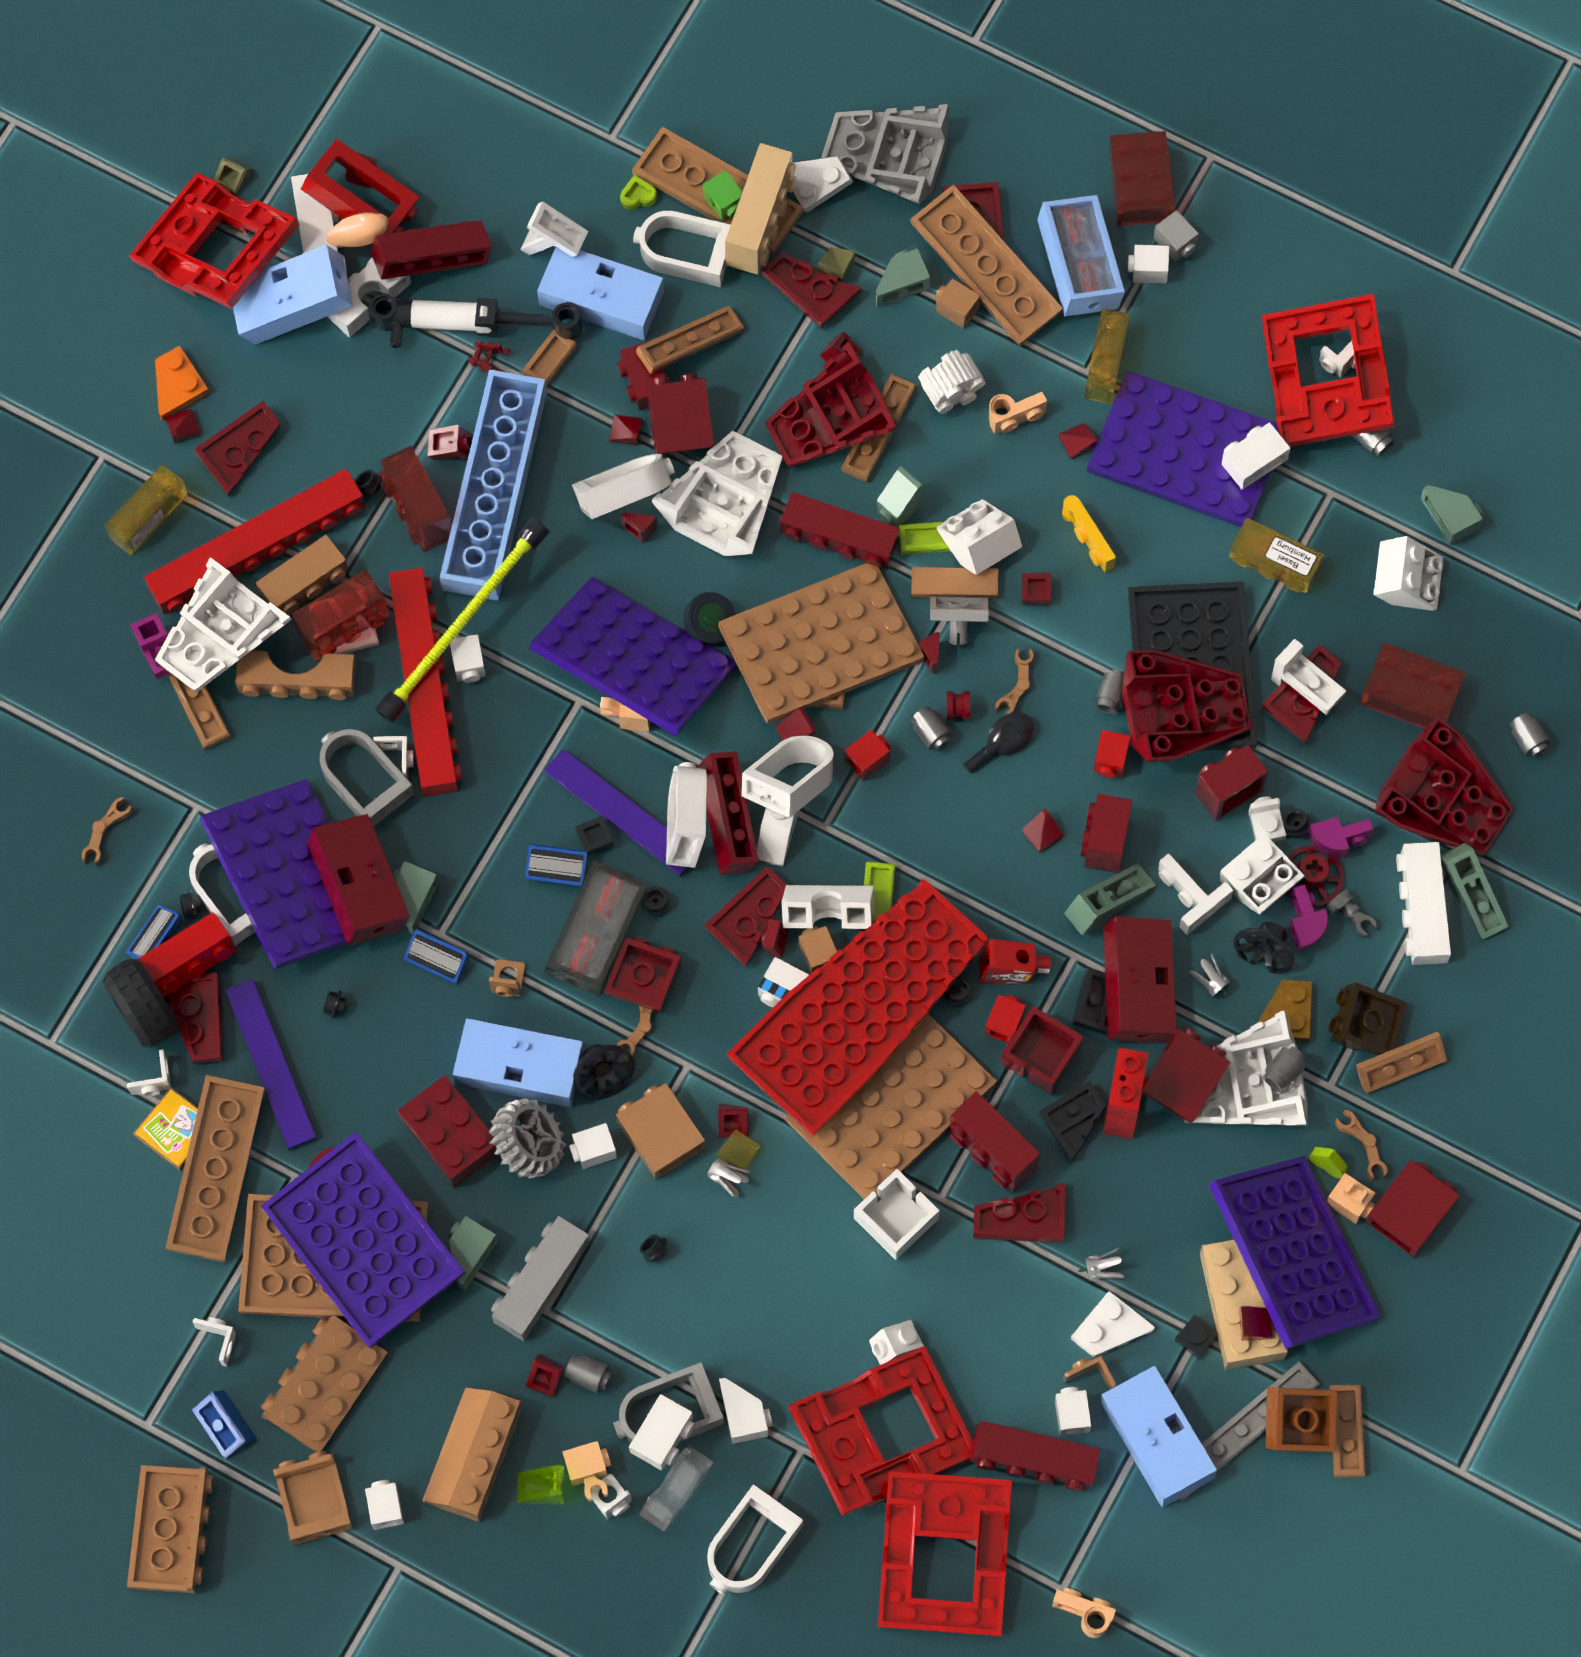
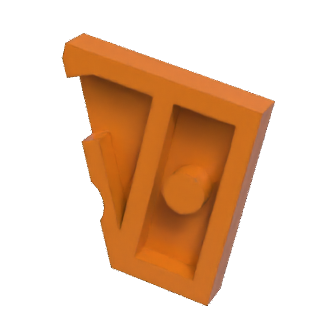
[155,345,210,421]

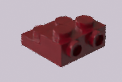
[604,937,681,1013]

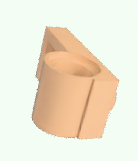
[989,392,1047,434]
[1052,1588,1116,1638]

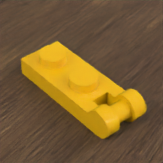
[1062,495,1116,573]

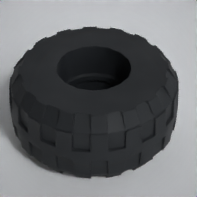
[102,959,178,1047]

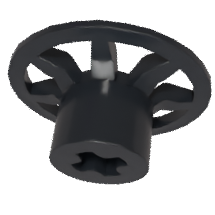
[1233,922,1295,974]
[573,1044,635,1099]

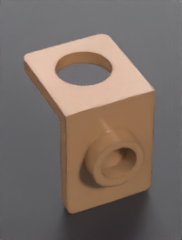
[489,959,525,997]
[1063,1356,1117,1390]

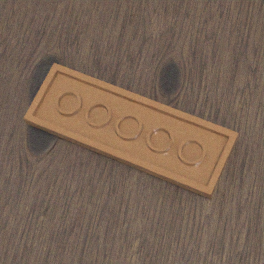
[632,126,804,255]
[910,184,1063,347]
[165,1075,265,1263]

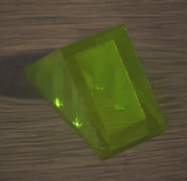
[516,1465,566,1505]

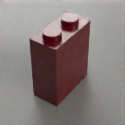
[646,373,714,454]
[1142,1028,1231,1123]
[1365,1160,1460,1258]

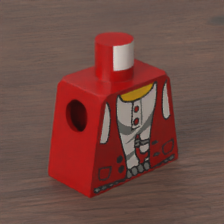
[979,939,1051,984]

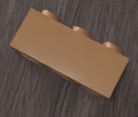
[256,535,349,615]

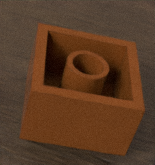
[1265,1387,1337,1452]

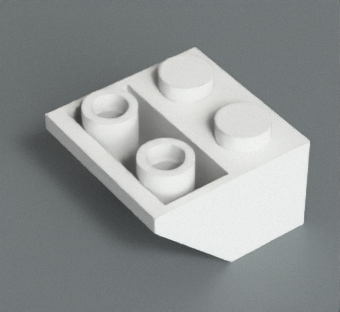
[937,499,1022,575]
[1374,536,1443,611]
[1220,833,1304,915]

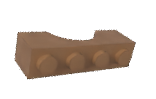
[235,651,357,700]

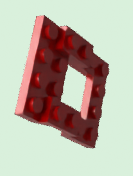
[129,173,300,309]
[1261,294,1395,447]
[788,1346,973,1517]
[878,1471,1012,1636]

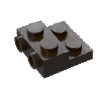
[1328,982,1407,1056]

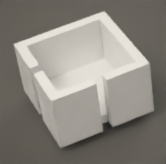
[854,1169,939,1260]

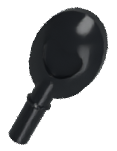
[963,712,1034,773]

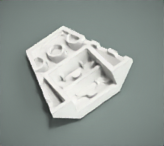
[652,431,783,556]
[155,557,292,692]
[1185,1010,1308,1125]

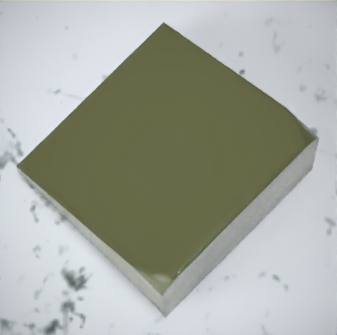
[213,157,253,195]

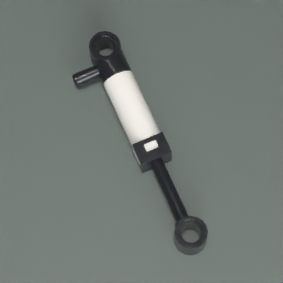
[369,294,583,348]

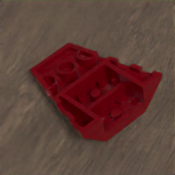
[765,341,898,468]

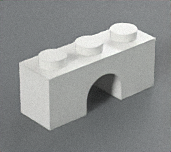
[327,258,411,338]
[782,885,875,929]

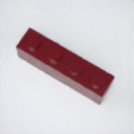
[371,220,492,280]
[780,492,900,569]
[698,751,759,875]
[969,1421,1100,1492]

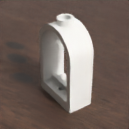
[633,211,731,287]
[572,454,675,519]
[742,736,833,818]
[666,762,707,868]
[189,843,255,946]
[707,1484,803,1595]

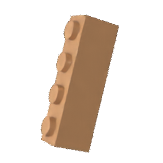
[422,1388,523,1522]

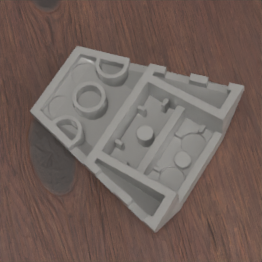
[821,104,950,204]

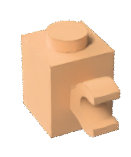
[600,697,650,732]
[1327,1173,1376,1224]
[562,1441,611,1502]

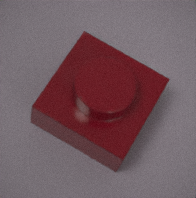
[1022,573,1051,604]
[762,919,789,958]

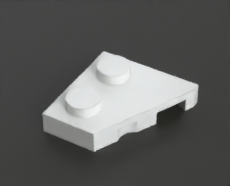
[793,157,853,213]
[1071,1291,1155,1358]

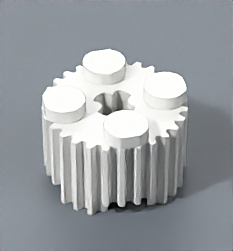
[918,350,986,414]

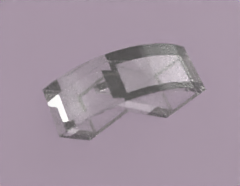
[639,1445,714,1531]

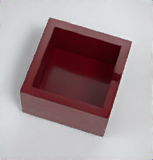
[1195,744,1268,821]
[1080,793,1132,873]
[1000,1006,1084,1095]

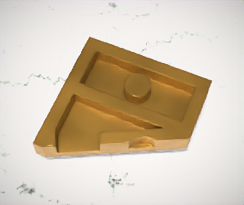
[1257,980,1312,1042]

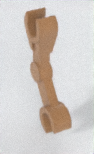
[995,648,1034,715]
[81,797,133,866]
[617,1006,653,1062]
[1335,1110,1387,1181]

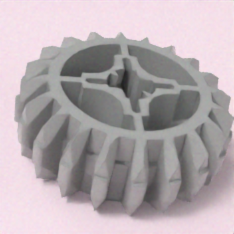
[489,1098,566,1179]

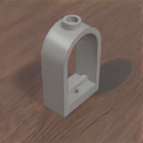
[320,729,414,827]
[613,1362,724,1443]

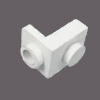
[1319,341,1356,378]
[869,1320,924,1365]

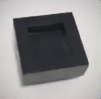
[575,816,614,856]
[1175,1315,1218,1359]

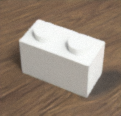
[1222,422,1290,490]
[629,1394,695,1471]

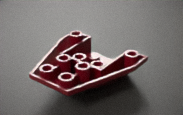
[1122,650,1252,762]
[1375,717,1514,857]

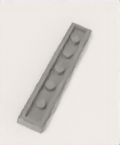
[1180,1361,1320,1502]

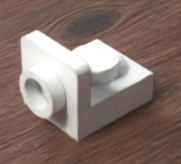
[1249,796,1286,842]

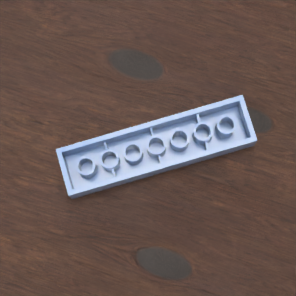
[440,369,547,601]

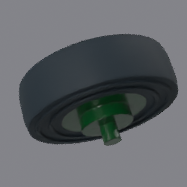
[683,592,736,644]

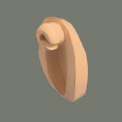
[326,213,388,247]

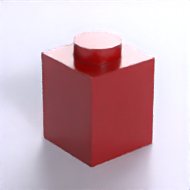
[844,730,891,781]
[1093,730,1130,779]
[984,995,1026,1044]

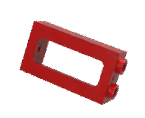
[300,138,419,233]
[1103,1048,1148,1139]

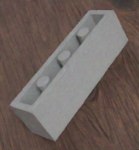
[491,1216,590,1341]

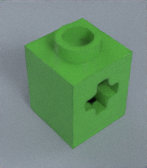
[703,170,742,221]

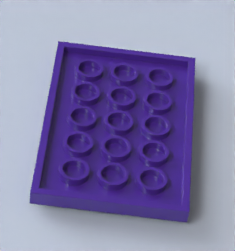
[1087,370,1278,530]
[529,577,736,736]
[200,779,347,970]
[261,1131,466,1349]
[1209,1156,1382,1349]

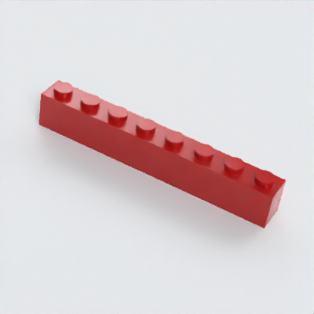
[144,468,366,615]
[388,567,462,797]

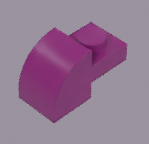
[130,613,171,680]
[1307,817,1373,859]
[1288,885,1327,952]

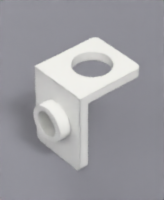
[373,736,414,781]
[127,1049,171,1097]
[192,1317,236,1367]
[591,1474,632,1520]

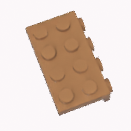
[261,1315,388,1453]
[127,1465,213,1594]

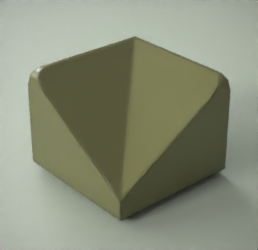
[818,247,856,282]

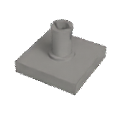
[930,596,989,645]

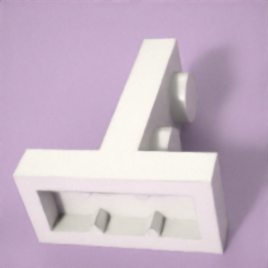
[520,202,588,257]
[1271,639,1346,715]
[1158,853,1233,935]

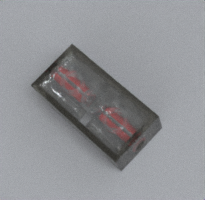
[544,860,648,996]

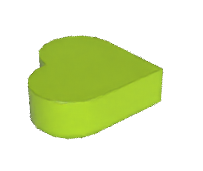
[620,175,657,210]
[1309,1147,1348,1178]

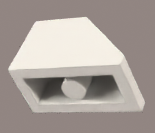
[757,808,799,867]
[719,1378,773,1444]

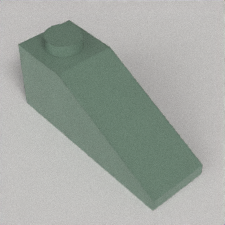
[1440,843,1509,940]
[1064,863,1156,936]

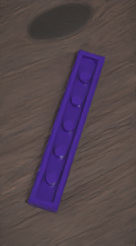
[544,749,688,877]
[225,979,317,1151]

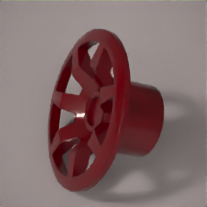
[1286,846,1344,907]

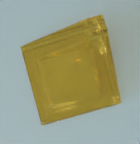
[717,1129,760,1169]

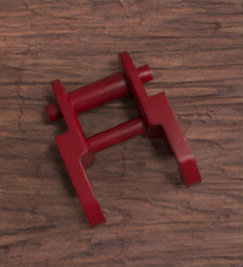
[468,341,510,373]

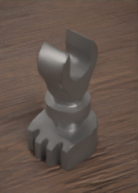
[1326,888,1377,938]

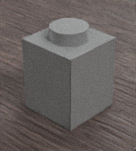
[1154,210,1199,262]

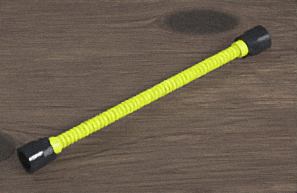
[375,518,549,724]

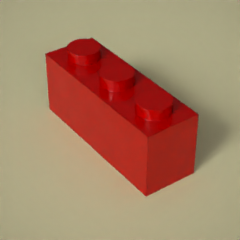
[138,912,238,997]

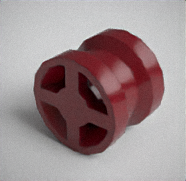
[946,691,970,720]

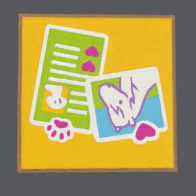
[133,1088,198,1171]

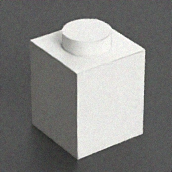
[1128,245,1169,284]
[450,634,486,683]
[569,1123,617,1169]
[1055,1387,1091,1436]
[365,1480,404,1530]

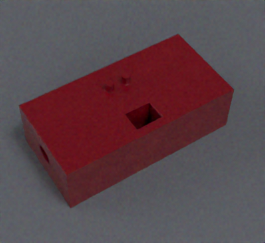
[307,814,410,946]
[1103,916,1176,1044]

